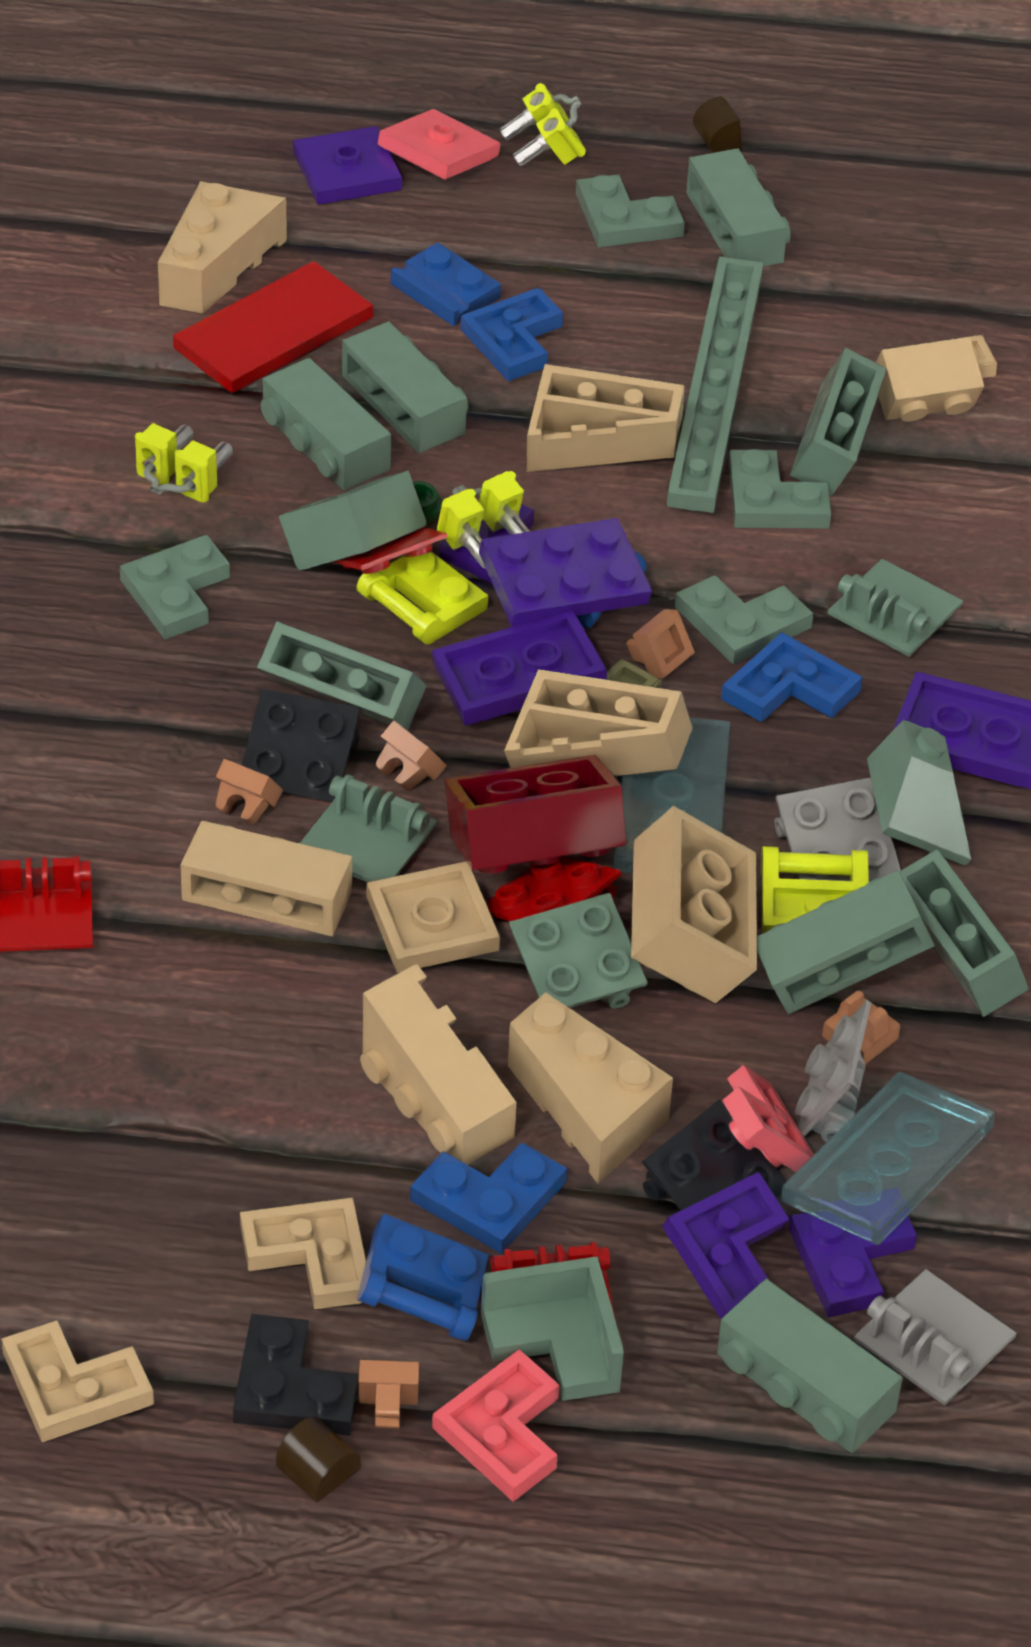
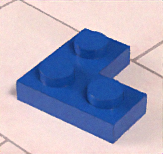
[461,287,563,381]
[721,632,863,722]
[410,1142,567,1254]

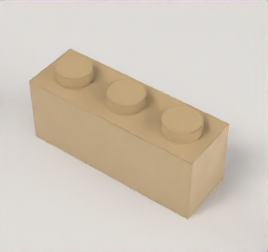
[180,820,352,937]

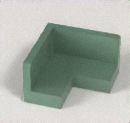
[279,470,426,570]
[481,1256,624,1401]

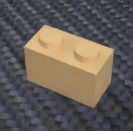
[876,337,984,422]

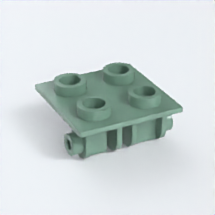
[827,559,963,657]
[300,774,437,882]
[509,893,647,1009]

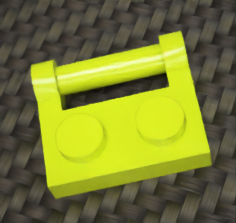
[357,551,488,645]
[761,846,869,934]

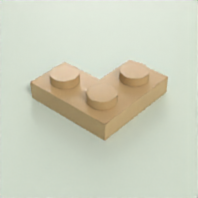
[240,1197,366,1310]
[1,1320,154,1442]

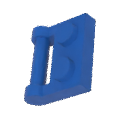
[357,1213,489,1342]

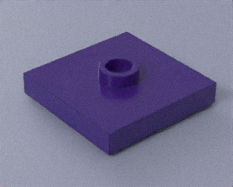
[293,126,402,204]

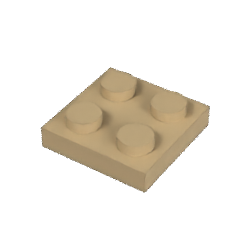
[366,861,500,973]

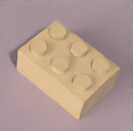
[631,806,757,1003]

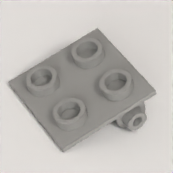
[774,778,901,881]
[795,1000,872,1145]
[853,1269,1017,1406]

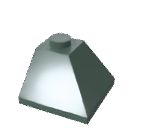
[867,719,972,866]

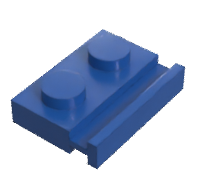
[391,242,501,326]

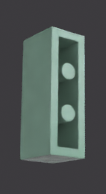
[686,148,791,267]
[342,321,469,453]
[790,347,887,496]
[260,358,391,491]
[257,621,427,731]
[900,849,1029,1017]
[757,870,935,1015]
[717,1279,902,1454]

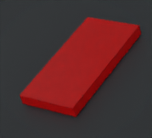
[173,261,373,394]

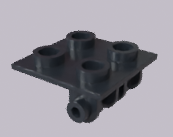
[242,689,361,803]
[642,1099,790,1210]

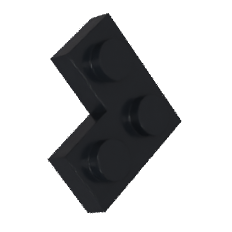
[233,1314,359,1436]

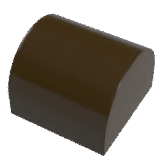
[693,96,742,153]
[276,1417,361,1503]

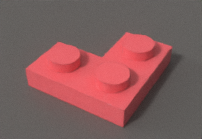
[722,1065,819,1176]
[432,1349,560,1502]

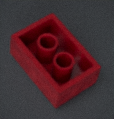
[444,755,626,873]

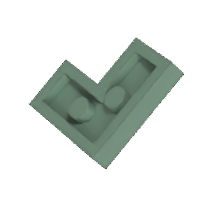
[576,174,685,248]
[728,449,831,528]
[120,535,230,640]
[675,575,813,665]

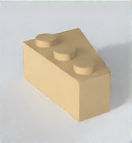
[158,181,287,314]
[527,364,684,472]
[504,669,693,776]
[360,963,516,1165]
[508,992,673,1184]

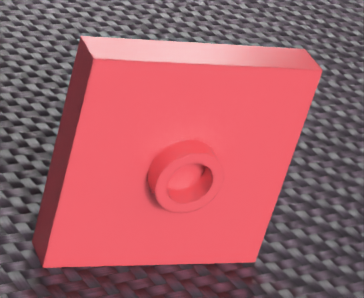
[378,109,501,180]

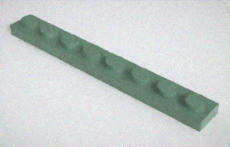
[667,257,764,513]

